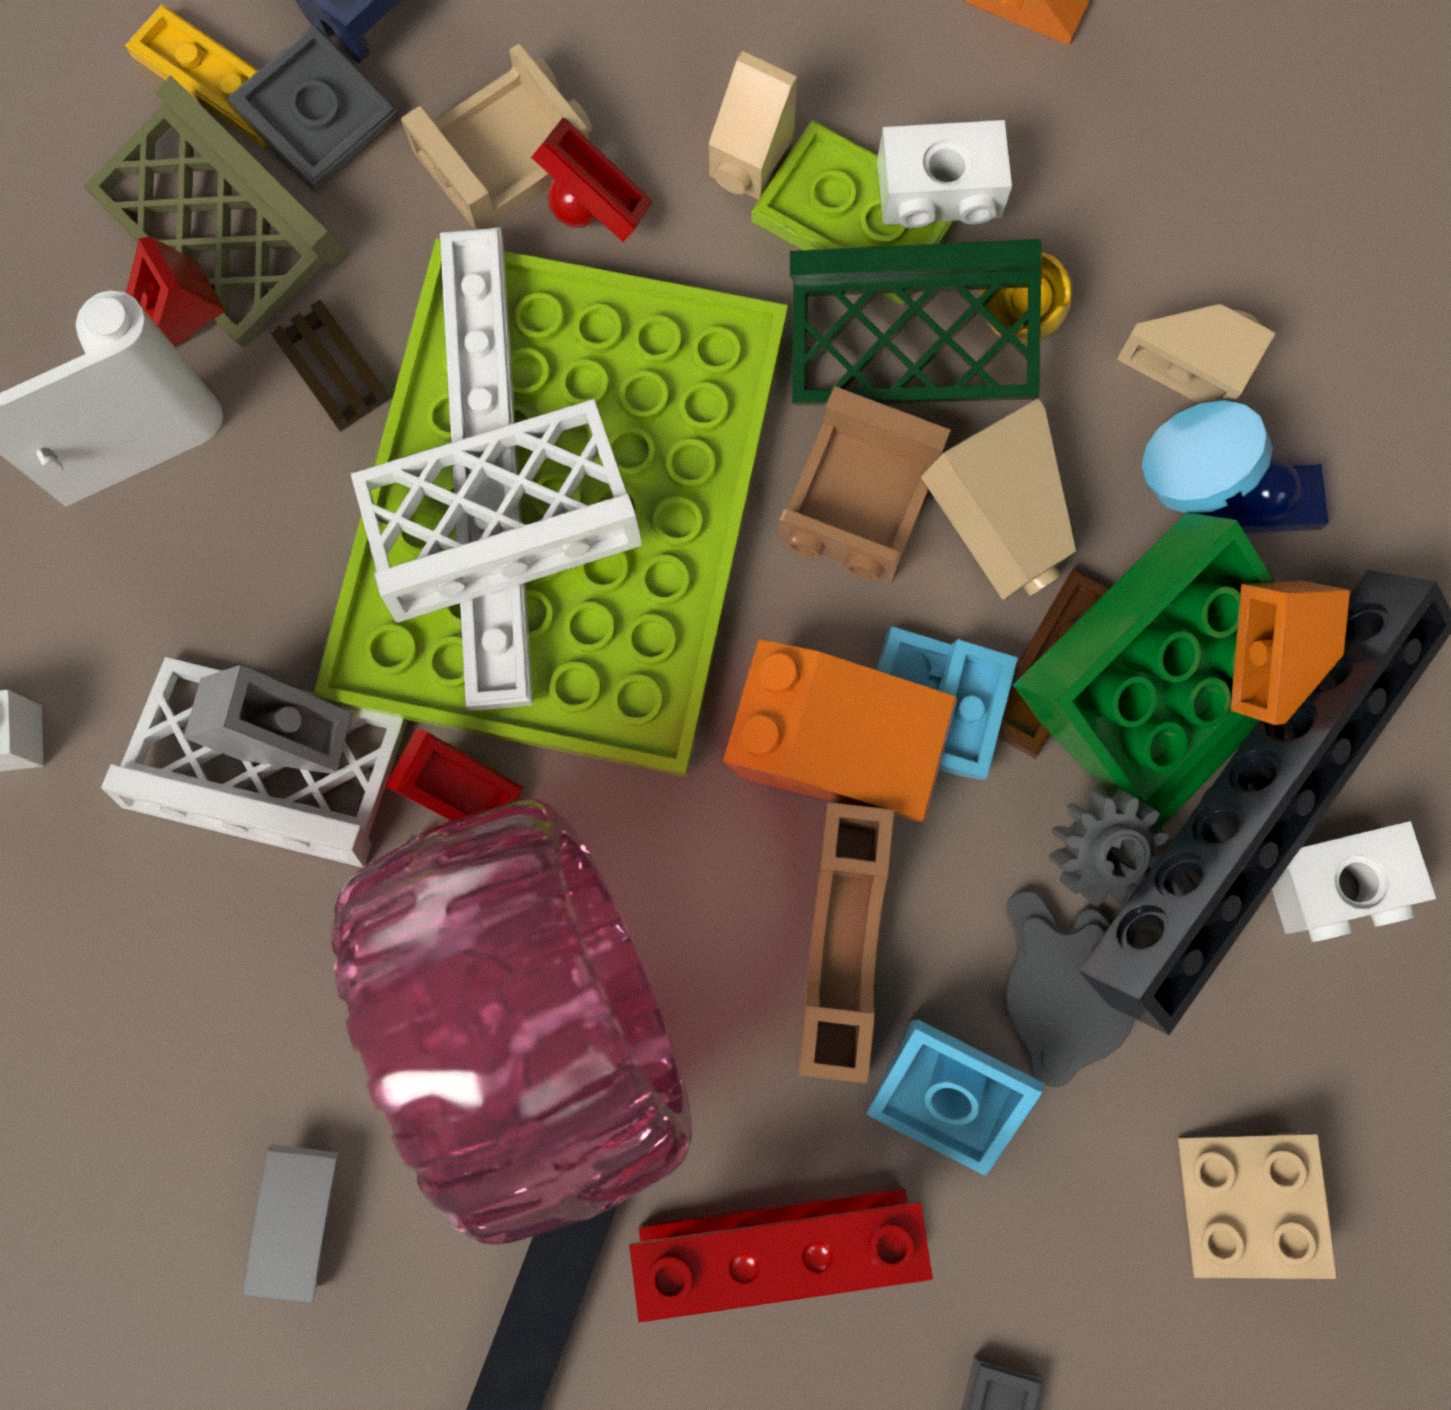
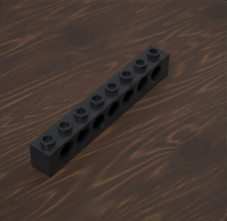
[1079,570,1451,1035]

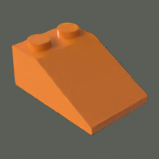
[723,639,957,823]

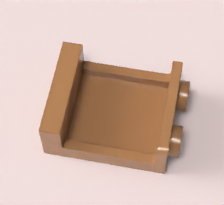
[777,386,951,582]

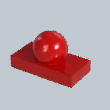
[531,117,653,242]
[385,728,524,844]

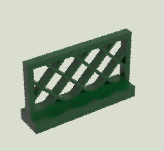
[790,239,1042,406]

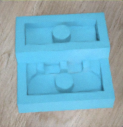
[876,626,1018,780]

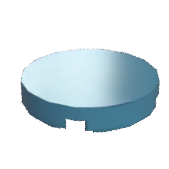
[1141,400,1273,513]

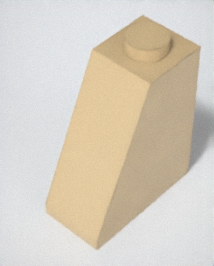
[921,398,1076,600]

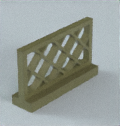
[83,75,350,347]

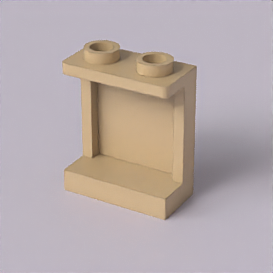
[400,43,592,230]

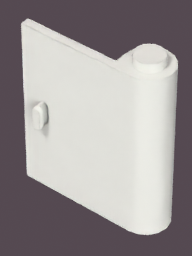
[0,290,224,507]

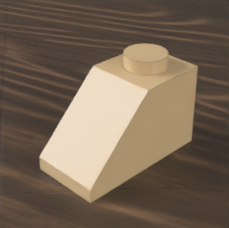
[708,50,797,200]
[1117,304,1276,404]

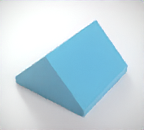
[866,1020,1045,1176]

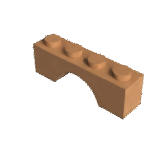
[796,802,894,1084]

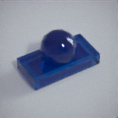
[1196,459,1329,533]

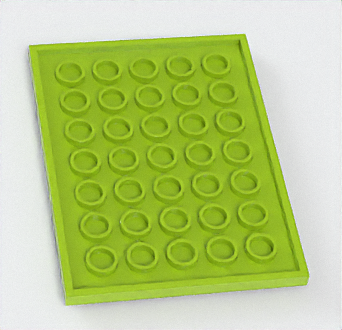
[312,238,788,778]

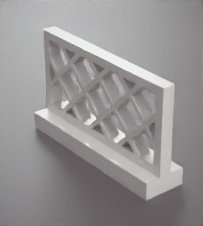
[351,399,642,623]
[101,657,408,868]

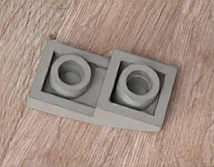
[243,1144,339,1303]

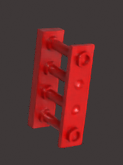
[629,1187,933,1323]

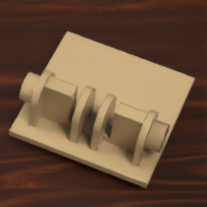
[1178,1132,1337,1279]

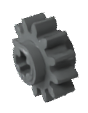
[1049,789,1169,906]

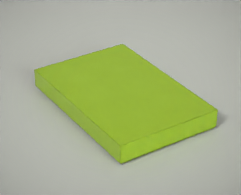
[751,120,956,306]

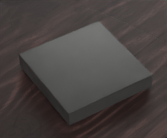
[227,23,399,193]

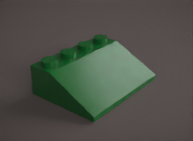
[1013,513,1275,828]

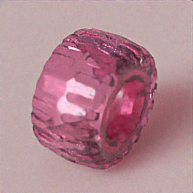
[331,799,693,1245]

